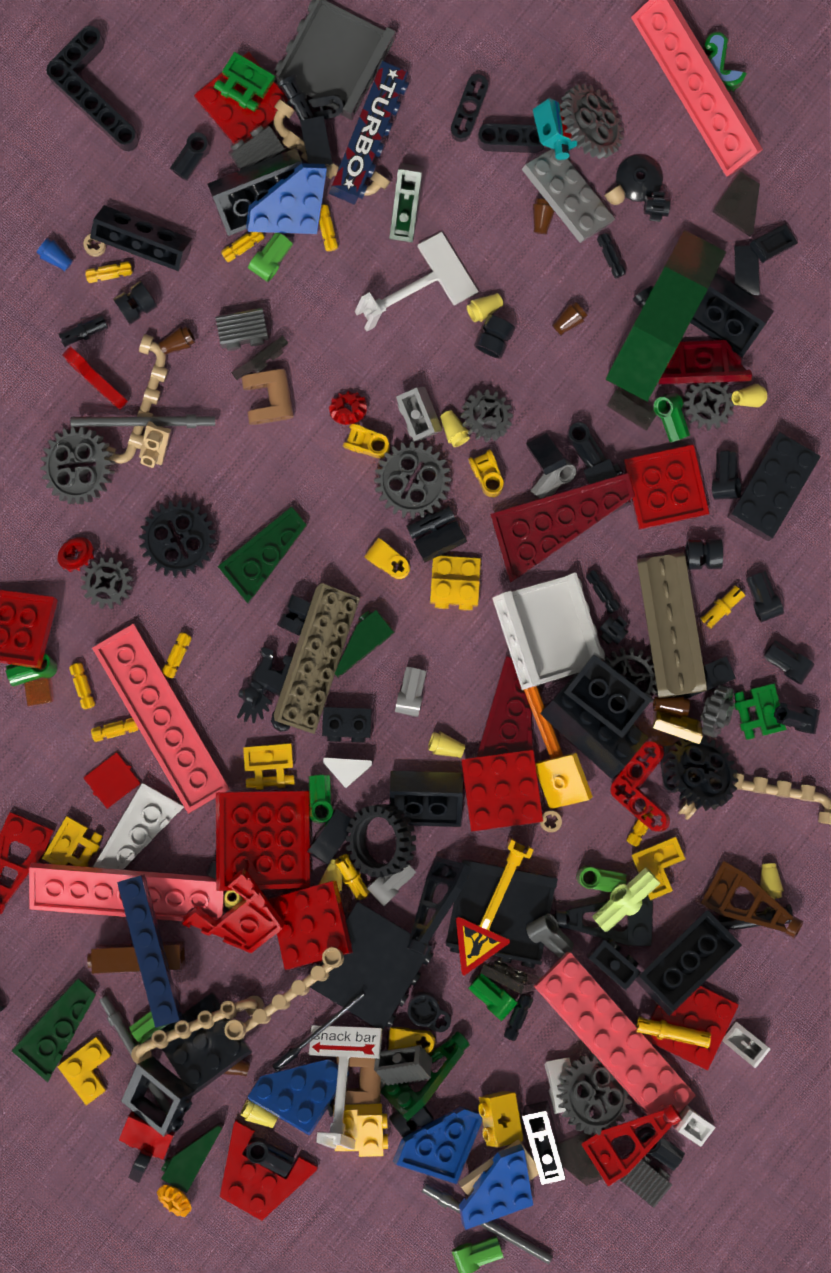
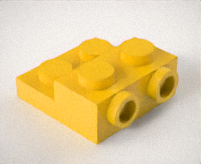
[430,556,481,610]
[333,1104,388,1157]

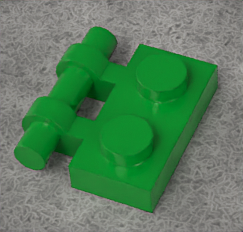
[214,52,275,112]
[734,683,787,740]

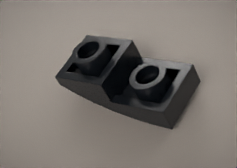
[734,245,760,295]
[307,809,352,865]

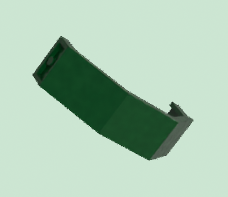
[605,230,726,402]

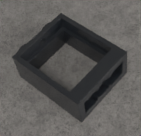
[121,1056,195,1137]

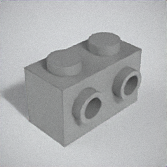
[396,387,443,441]

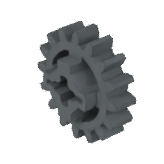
[683,382,735,431]
[460,389,513,442]
[80,557,133,609]
[701,685,735,738]

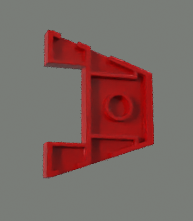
[182,868,284,953]
[220,1120,318,1221]

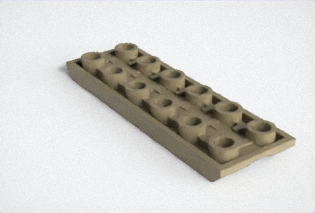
[637,552,707,698]
[274,583,360,734]

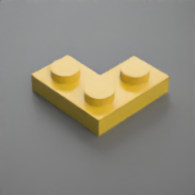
[631,837,685,900]
[57,1036,111,1105]

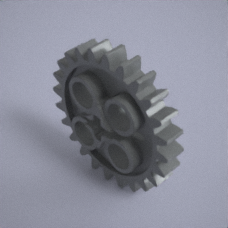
[559,84,624,159]
[40,427,116,504]
[374,441,451,520]
[556,1054,632,1135]

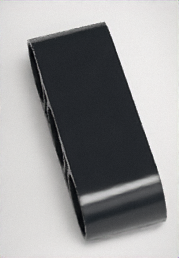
[477,124,545,153]

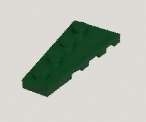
[217,507,307,604]
[12,977,96,1083]

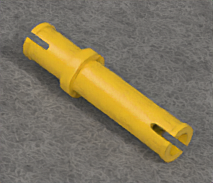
[636,1017,711,1048]

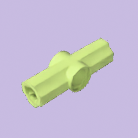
[592,867,660,932]

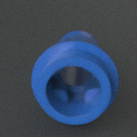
[36,238,73,272]

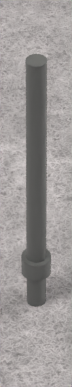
[71,414,215,428]
[99,995,171,1115]
[421,1183,553,1264]

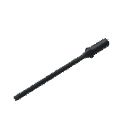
[272,991,366,1072]

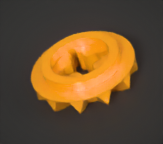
[156,1185,192,1217]

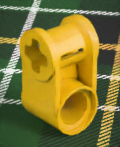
[343,424,390,458]
[468,449,504,498]
[364,538,410,579]
[388,1027,435,1053]

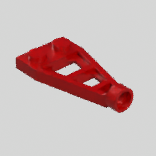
[0,812,55,914]
[581,1103,682,1187]

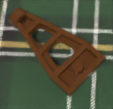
[700,861,804,938]

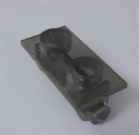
[607,387,657,431]

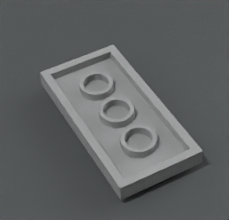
[522,149,615,243]

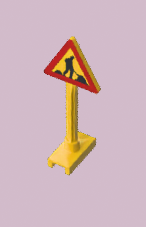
[456,838,534,976]

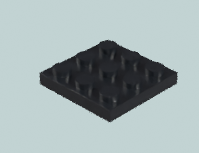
[162,992,252,1096]

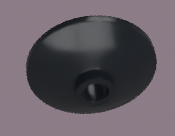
[616,155,663,202]

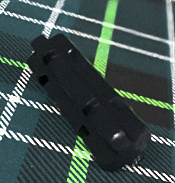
[597,233,626,279]
[586,569,620,613]
[504,994,533,1041]

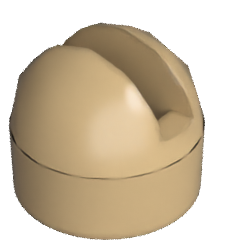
[604,184,625,205]

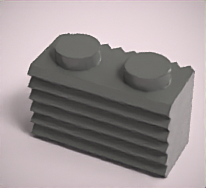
[228,125,285,170]
[215,308,269,351]
[374,1045,432,1086]
[620,1150,672,1208]

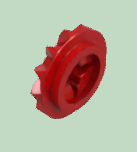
[329,390,367,425]
[57,537,95,572]

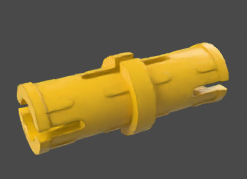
[700,585,745,629]

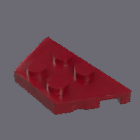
[659,340,752,384]

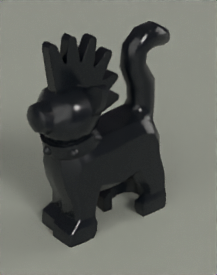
[237,647,293,732]

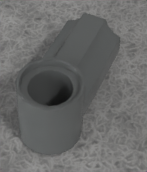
[526,914,574,958]

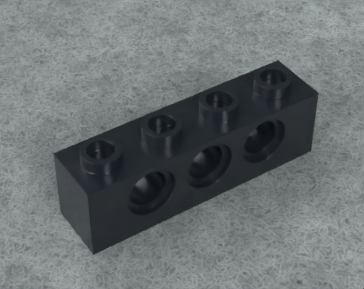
[90,205,192,272]

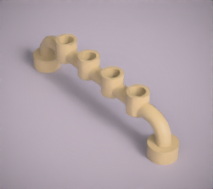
[274,99,390,196]
[106,334,168,467]
[733,773,831,825]
[224,947,344,1040]
[131,996,265,1064]

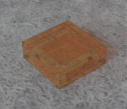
[24,679,53,706]

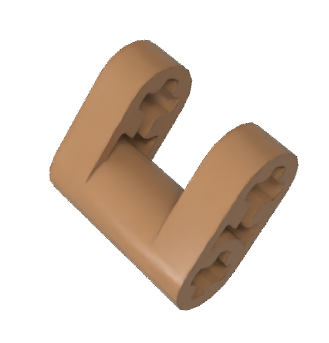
[241,369,294,425]
[334,1057,381,1104]

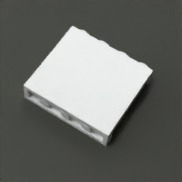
[492,572,605,690]

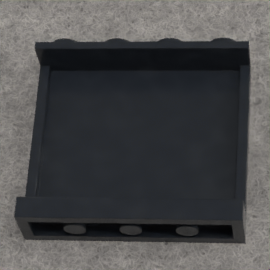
[446,859,558,968]
[310,901,434,1031]

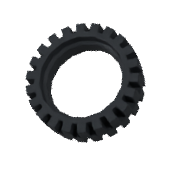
[346,804,416,877]

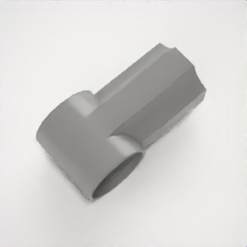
[531,459,576,499]
[395,667,426,717]
[367,865,416,906]

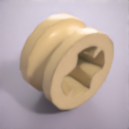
[83,234,106,257]
[678,799,697,820]
[540,811,562,832]

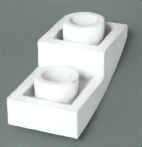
[544,1057,572,1114]

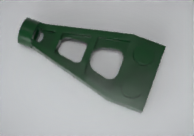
[381,1031,470,1121]

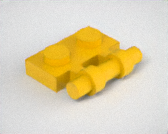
[243,744,295,790]
[42,816,103,867]

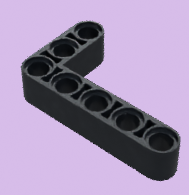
[46,26,138,151]

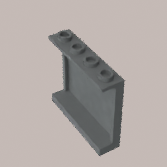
[275,0,395,120]

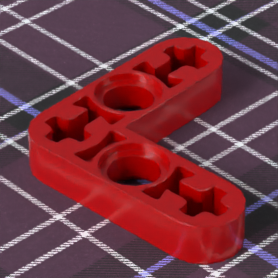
[62,346,128,410]
[610,741,670,832]

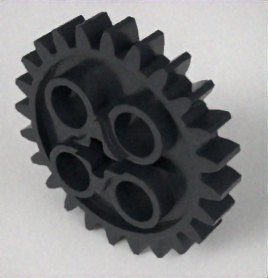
[139,500,217,578]
[663,736,738,811]

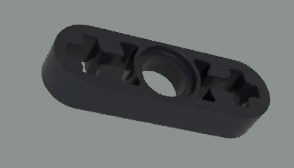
[451,74,488,142]

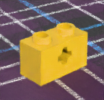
[478,1091,523,1148]

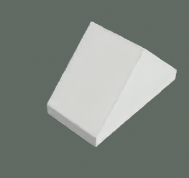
[323,758,372,788]
[722,1022,771,1068]
[673,1105,716,1147]

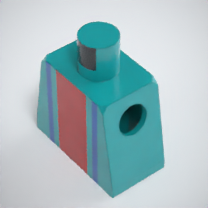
[533,98,577,160]

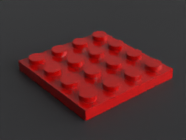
[216,791,310,891]

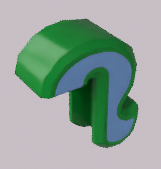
[703,32,747,92]

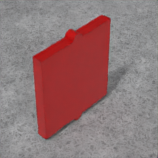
[84,752,141,809]

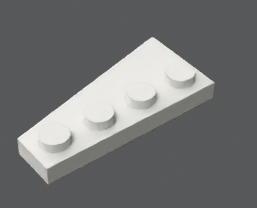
[93,783,184,870]

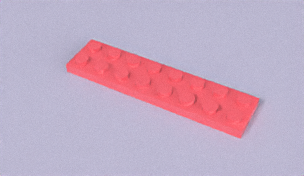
[631,0,763,177]
[92,624,230,814]
[29,863,224,921]
[534,952,696,1122]

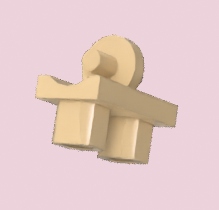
[139,421,171,468]

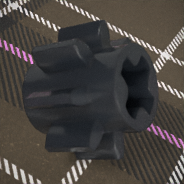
[644,191,670,222]
[599,616,629,645]

